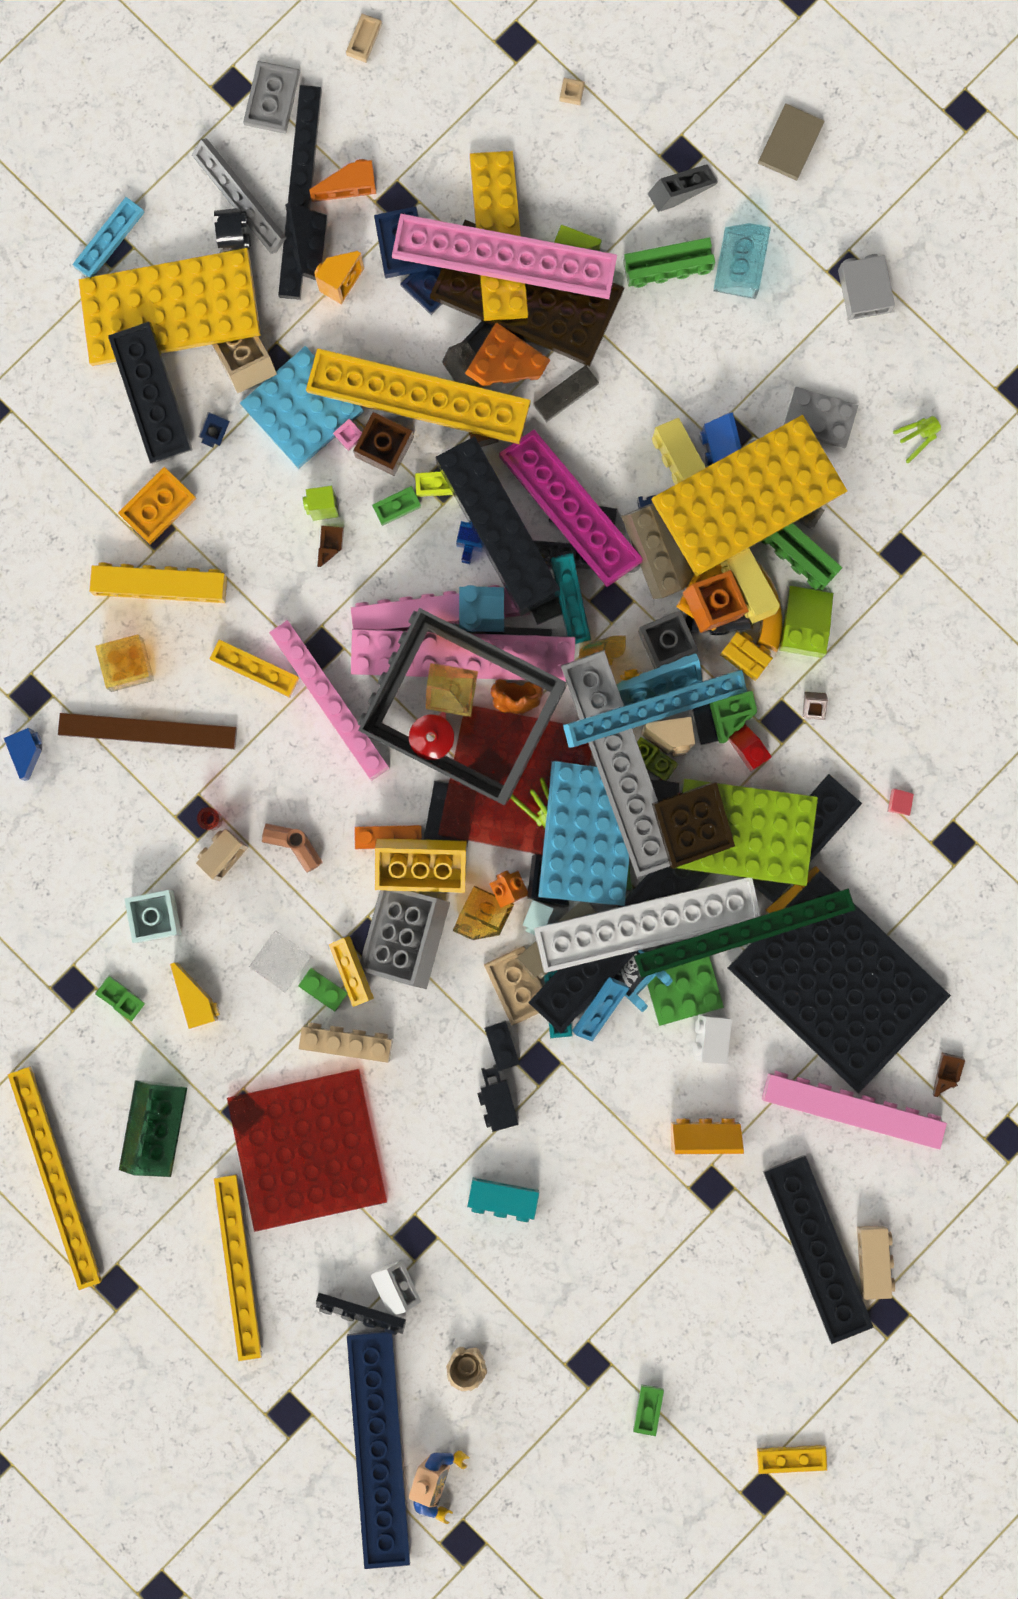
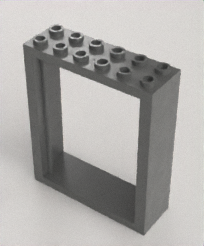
[358,608,567,805]

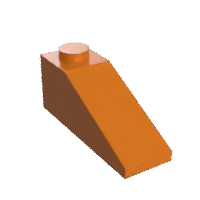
[309,159,376,202]

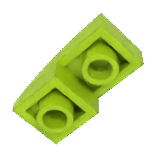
[637,737,679,781]

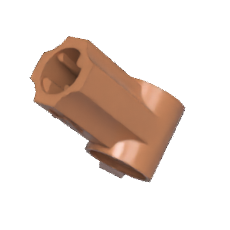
[262,823,323,873]

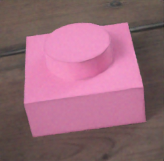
[333,419,362,451]

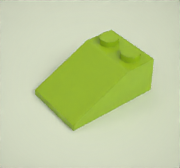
[779,586,834,658]

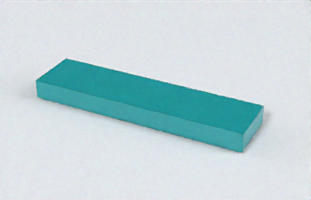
[550,553,591,644]

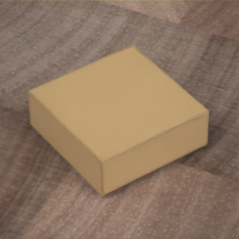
[559,78,585,105]

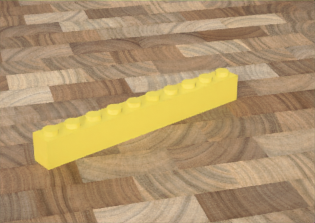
[652,418,780,624]

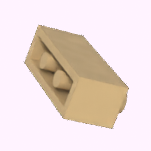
[857,1226,895,1300]

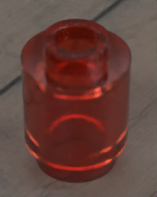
[197,807,223,831]

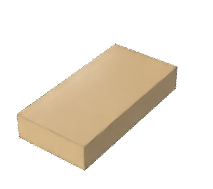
[346,13,382,63]

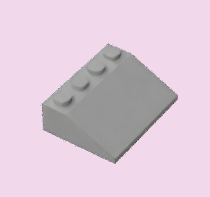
[360,890,450,989]

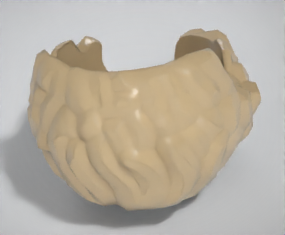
[446,1347,487,1391]

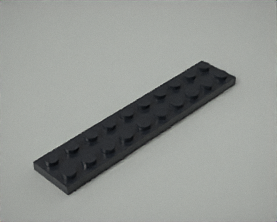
[528,866,710,1033]

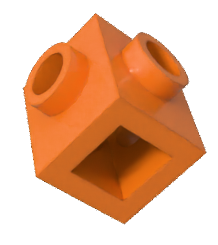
[489,870,528,908]

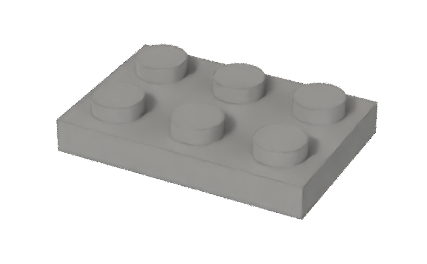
[784,387,859,449]

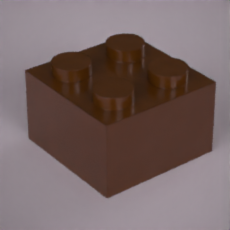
[353,412,414,476]

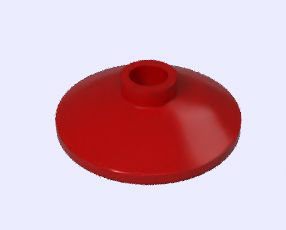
[409,714,454,760]

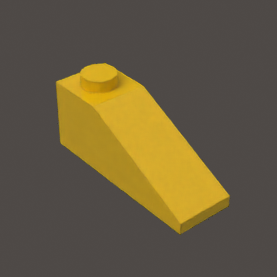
[170,963,220,1029]

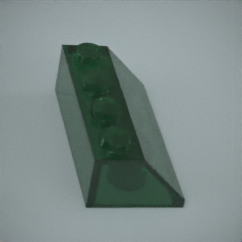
[119,1080,187,1177]

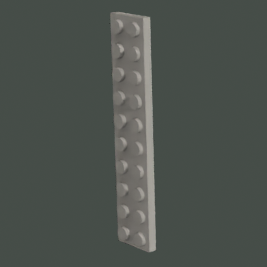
[561,650,670,878]

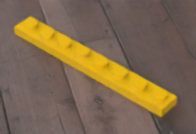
[214,1174,262,1361]

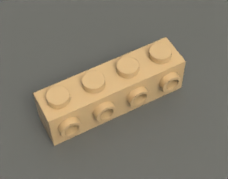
[298,1022,393,1063]

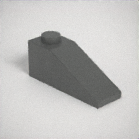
[648,164,718,212]

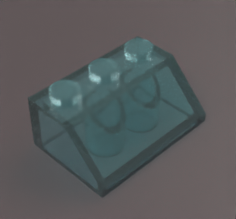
[713,223,771,299]

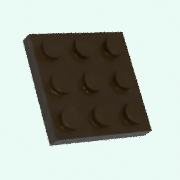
[651,782,735,869]

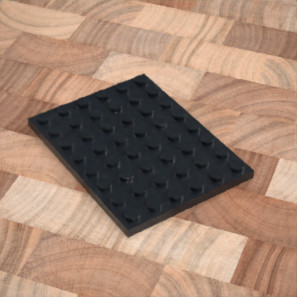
[727,871,951,1094]

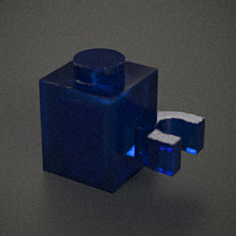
[456,521,483,565]

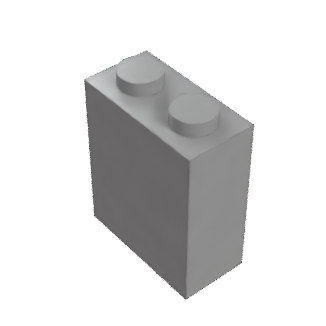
[838,254,895,320]

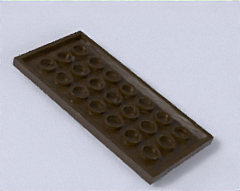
[430,220,625,367]

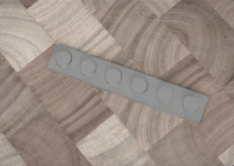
[192,138,287,254]

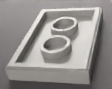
[243,61,300,134]

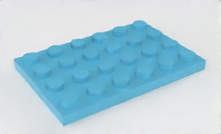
[539,761,629,906]

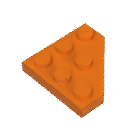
[465,322,550,386]

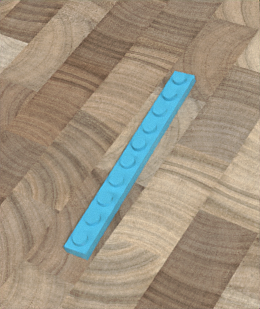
[563,670,747,748]

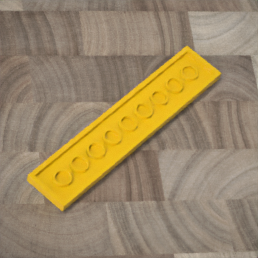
[306,348,531,444]

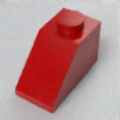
[728,723,772,772]

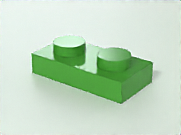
[372,486,421,526]
[298,968,348,1012]
[633,1384,664,1437]

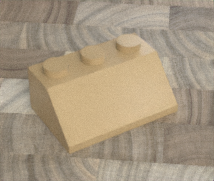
[641,717,695,757]

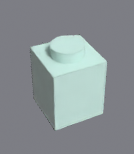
[523,900,553,935]

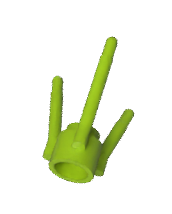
[893,416,941,463]
[511,778,549,828]

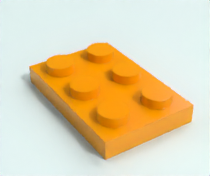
[118,467,197,545]

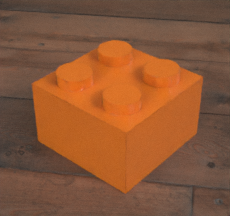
[683,570,749,633]

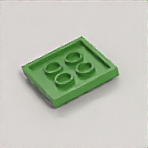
[647,956,724,1026]

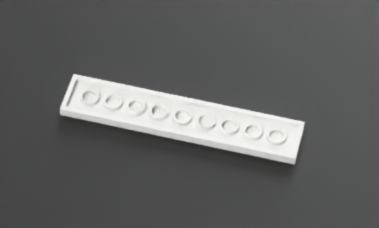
[534,878,761,973]

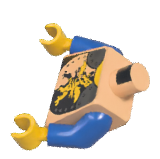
[409,1450,470,1524]

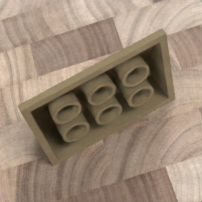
[621,503,694,599]

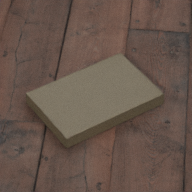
[758,103,825,181]

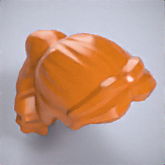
[490,679,543,714]

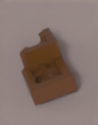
[317,525,344,567]
[933,1052,965,1097]

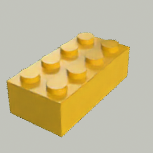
[375,838,467,893]

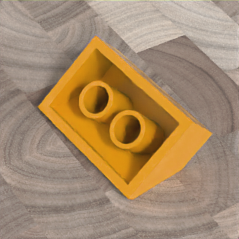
[671,1118,744,1154]

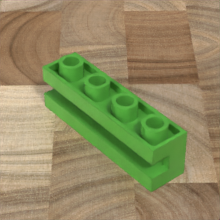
[623,237,715,288]
[761,523,843,591]

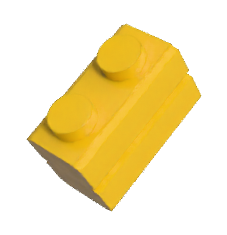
[720,631,773,681]

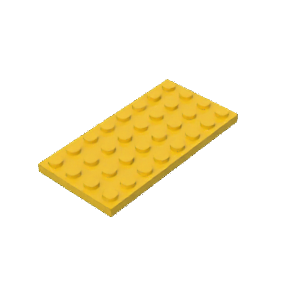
[78,248,261,366]
[651,414,847,577]

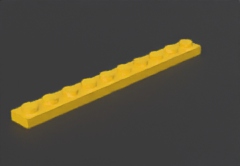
[7,1066,102,1290]

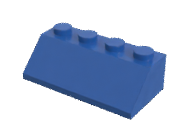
[700,412,741,466]

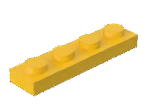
[210,639,299,698]

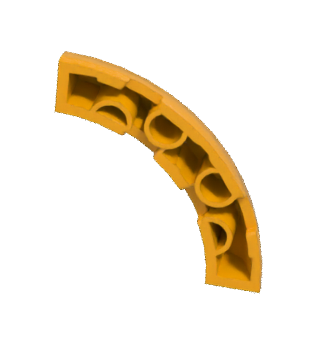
[755,559,782,652]

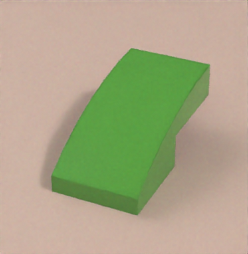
[95,975,145,1022]

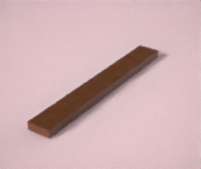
[58,713,237,750]

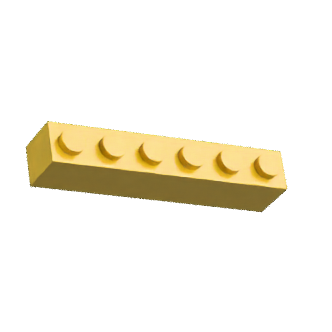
[89,562,227,603]

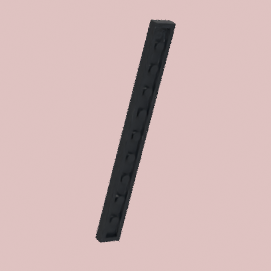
[278,85,322,300]

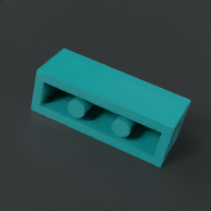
[467,1177,539,1222]

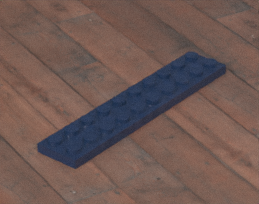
[347,1331,411,1569]

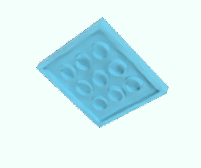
[240,346,364,469]

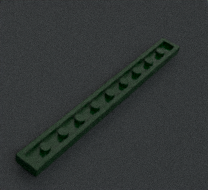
[633,888,855,978]

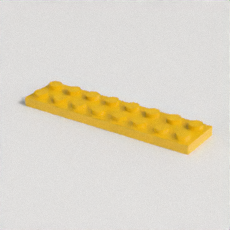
[469,151,528,321]

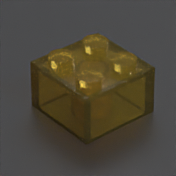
[95,634,154,692]

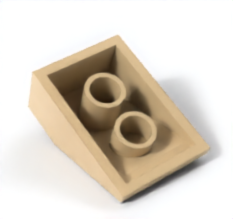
[212,336,277,393]

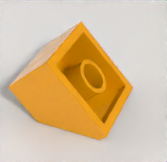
[315,251,364,304]

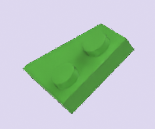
[710,691,757,743]

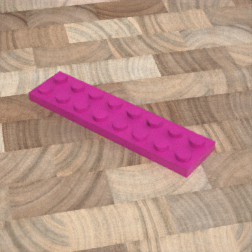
[499,429,643,587]

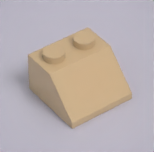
[196,829,249,881]

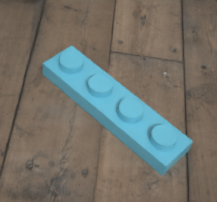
[72,197,145,278]

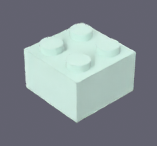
[125,890,182,943]

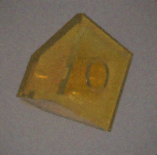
[426,663,478,717]
[453,885,514,940]

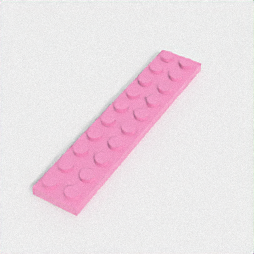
[392,214,617,299]
[351,629,575,682]

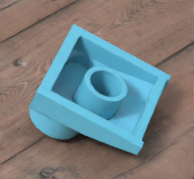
[459,585,504,632]

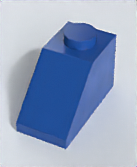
[4,728,42,781]

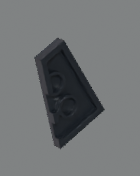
[285,202,327,280]

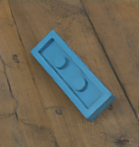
[572,977,629,1042]

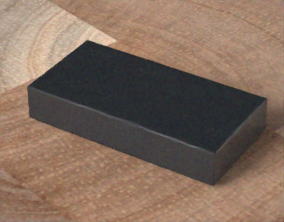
[692,703,719,746]

